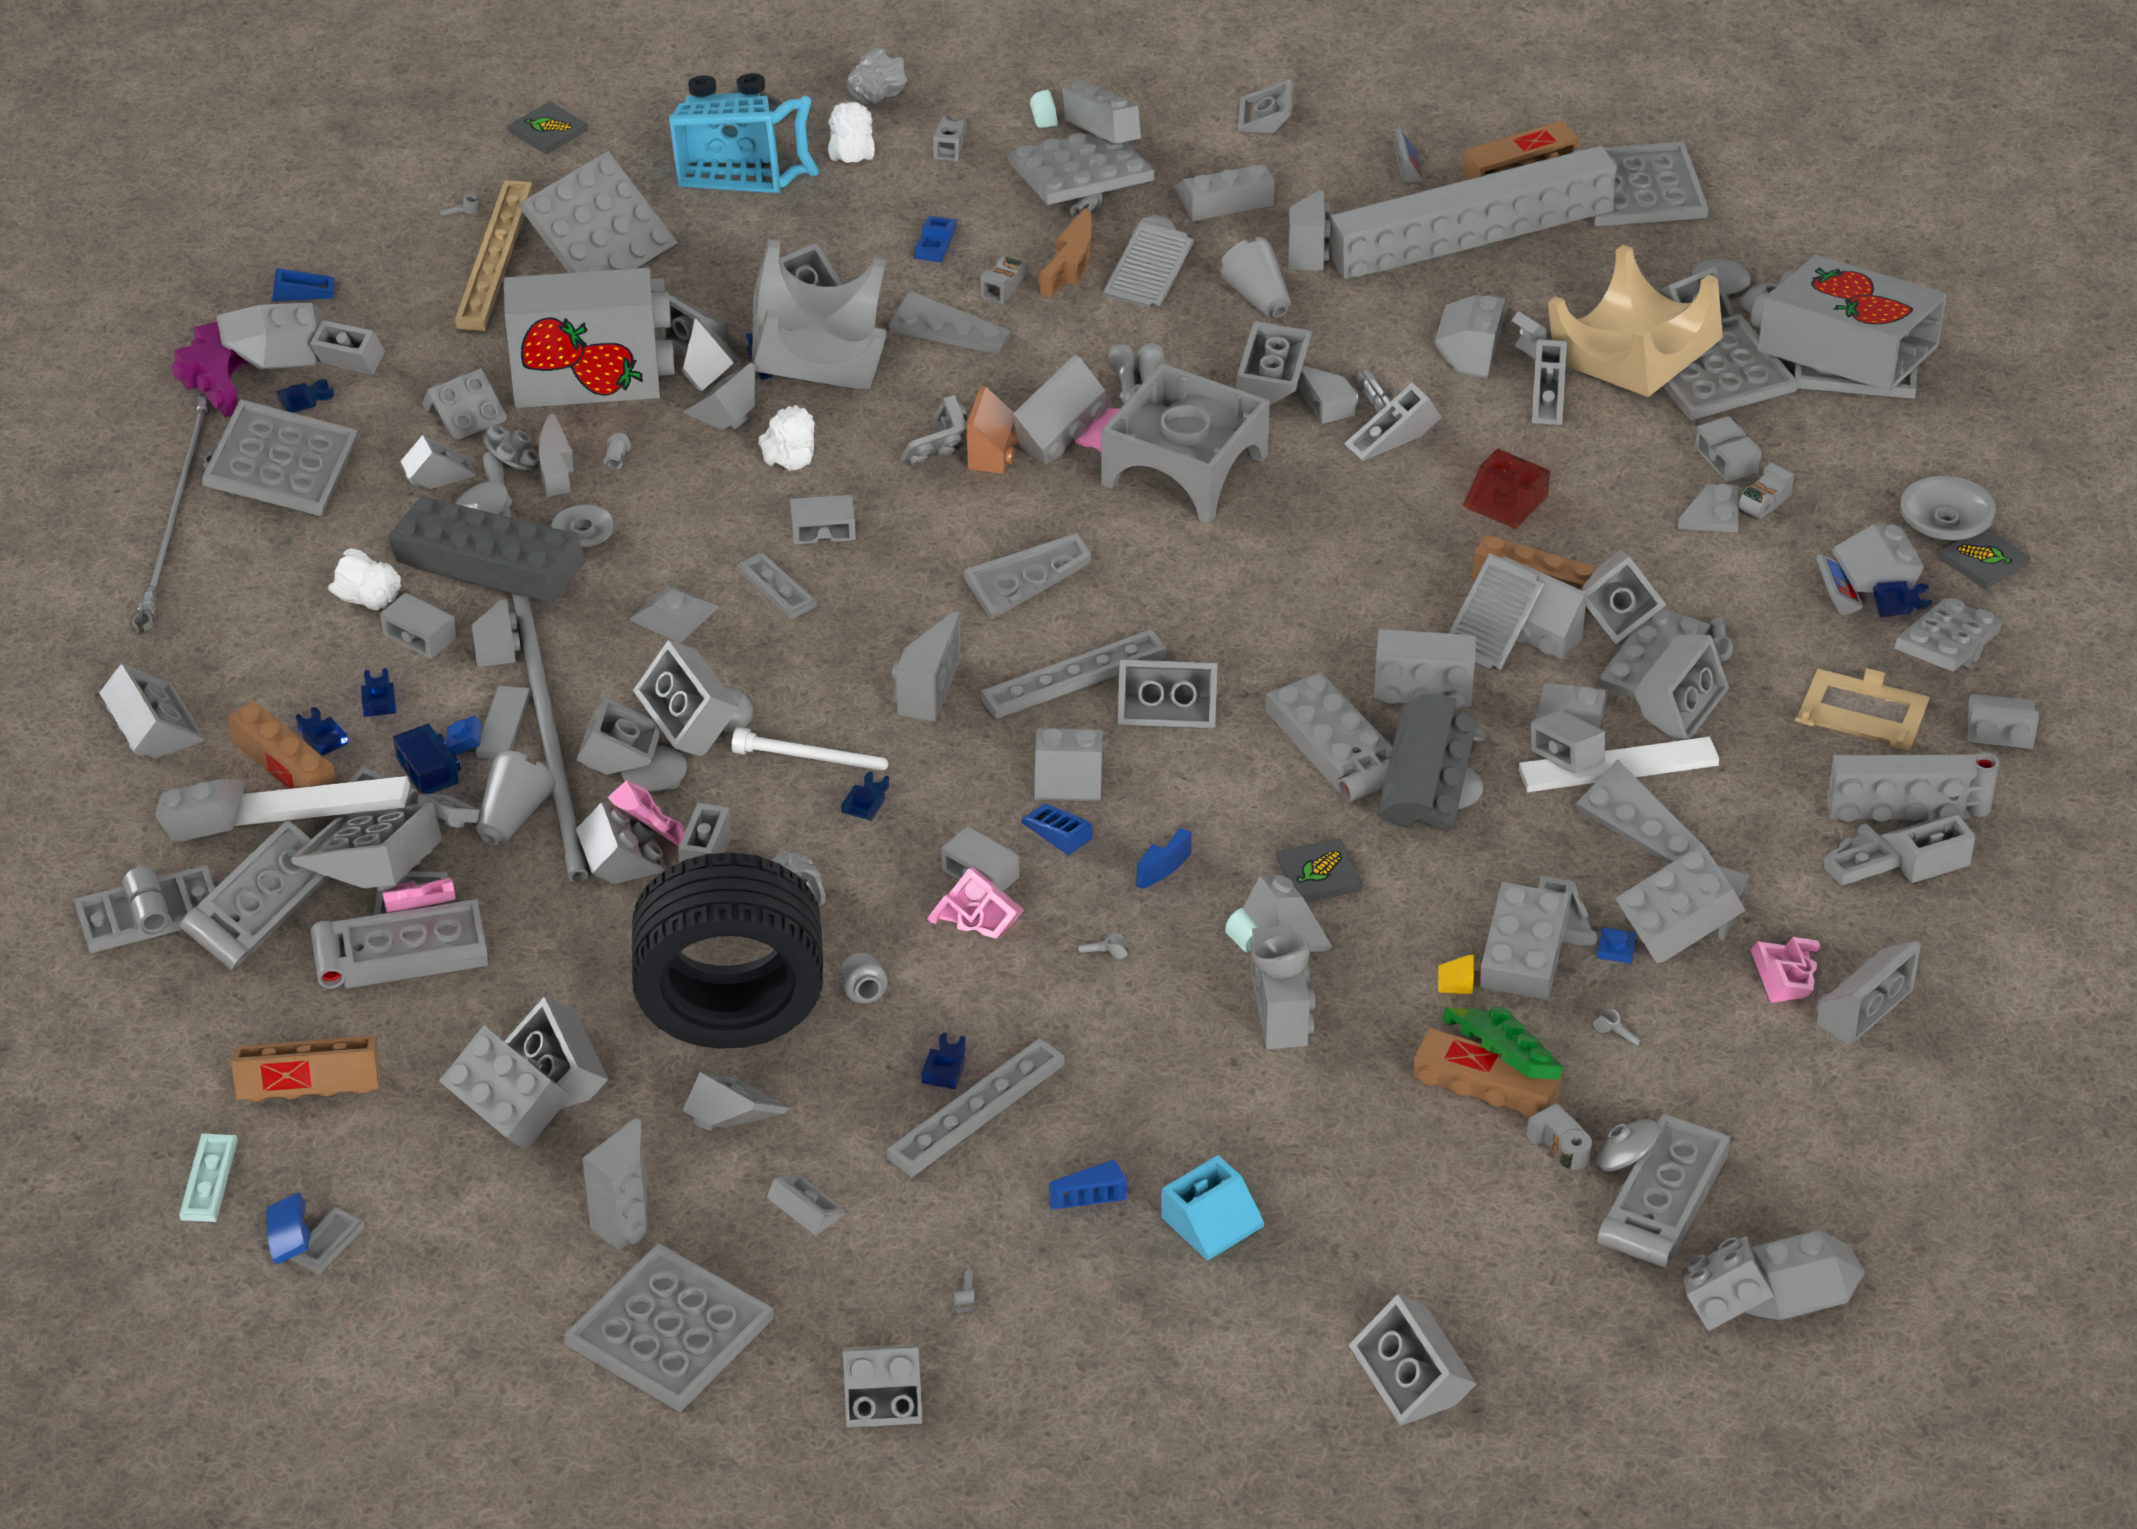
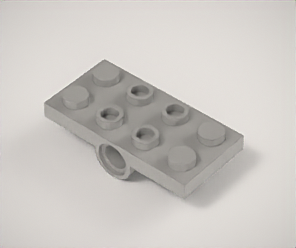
[1894,598,2003,672]
[73,865,215,954]

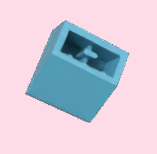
[1161,1155,1264,1261]

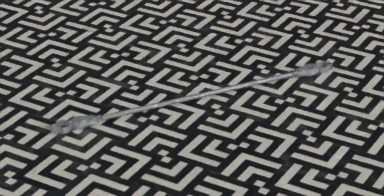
[132,391,212,634]

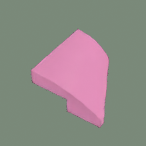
[608,780,685,846]
[382,877,455,913]
[1751,937,1820,1003]

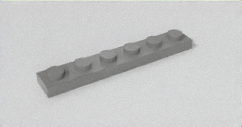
[981,629,1167,719]
[886,1038,1065,1178]

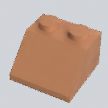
[967,386,1019,474]

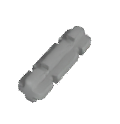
[1356,370,1392,412]

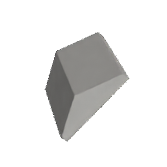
[1238,79,1294,133]

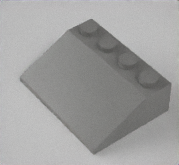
[291,802,442,891]

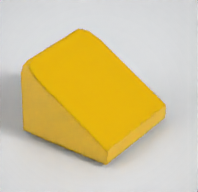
[1438,954,1474,994]

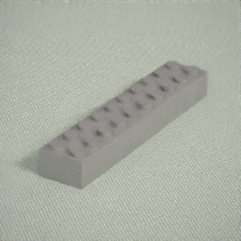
[1331,145,1616,279]

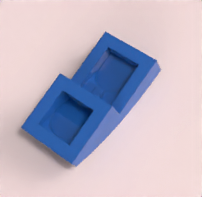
[914,216,957,262]
[1136,828,1192,889]
[266,1192,311,1265]

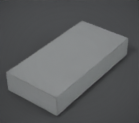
[290,1207,365,1274]

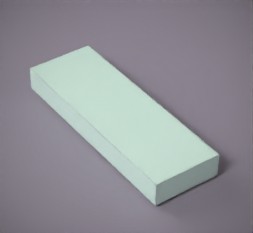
[179,1134,238,1222]

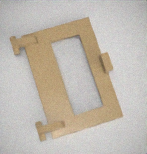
[1795,668,1930,751]

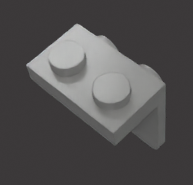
[422,368,507,441]
[900,395,967,465]
[1967,694,2039,749]
[1682,1236,1774,1331]

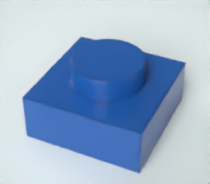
[445,715,482,755]
[1597,927,1637,964]

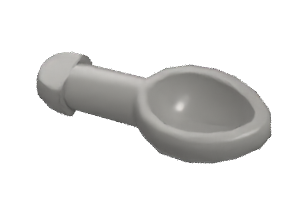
[1710,617,1734,662]

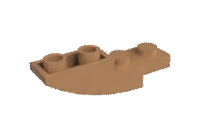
[1038,208,1092,298]

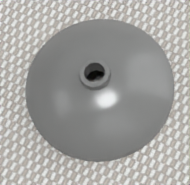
[1900,476,1996,541]

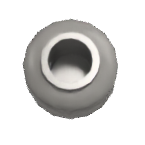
[839,953,888,1004]

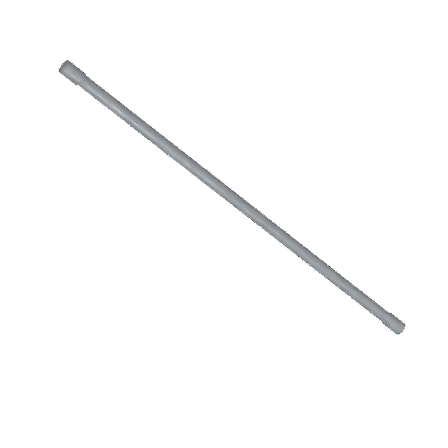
[482,451,589,882]

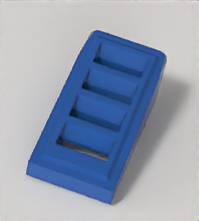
[272,268,335,301]
[1021,803,1092,856]
[1049,1160,1126,1209]

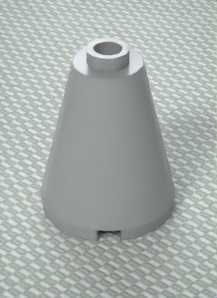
[1219,237,1291,318]
[477,751,555,846]

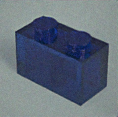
[393,723,461,794]

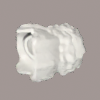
[828,102,875,163]
[758,405,815,471]
[328,548,401,611]

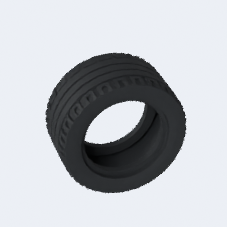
[632,852,823,1049]

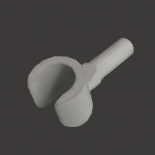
[439,194,480,217]
[1079,933,1129,960]
[1593,1009,1642,1047]
[953,1270,975,1314]

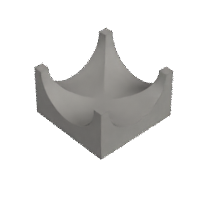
[752,239,886,389]
[1101,363,1270,524]

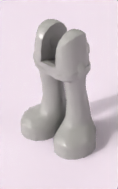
[1108,343,1165,405]

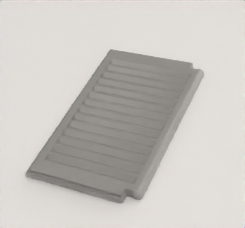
[1101,221,1194,308]
[1448,553,1545,670]

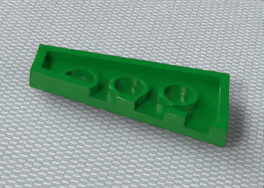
[1442,1007,1563,1080]

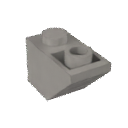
[472,599,521,667]

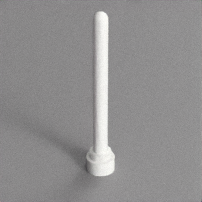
[732,727,888,770]

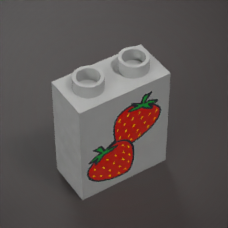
[1751,255,1947,391]
[504,267,675,408]

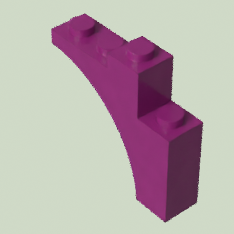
[171,322,248,418]

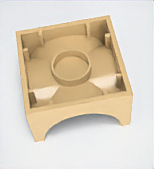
[1548,245,1723,397]

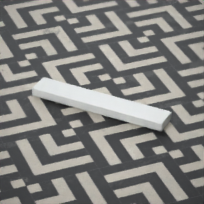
[1519,737,1719,792]
[234,776,410,826]

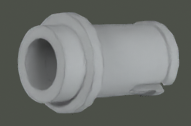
[1070,193,1103,218]
[603,433,631,469]

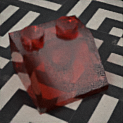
[1463,448,1550,529]

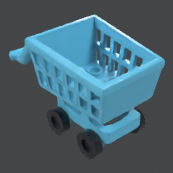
[669,73,819,193]

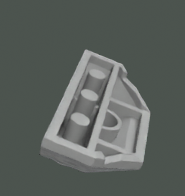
[1435,295,1508,378]
[216,302,324,369]
[1745,1230,1865,1320]

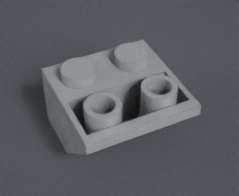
[1288,191,1331,270]
[576,802,667,884]
[1879,815,1976,884]
[843,1343,922,1428]

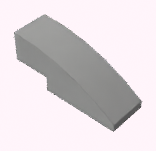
[539,414,574,498]

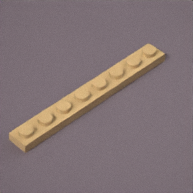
[455,180,533,331]

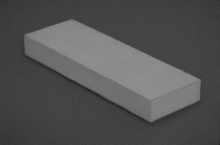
[737,552,817,619]
[476,685,530,760]

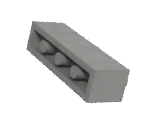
[1062,80,1141,144]

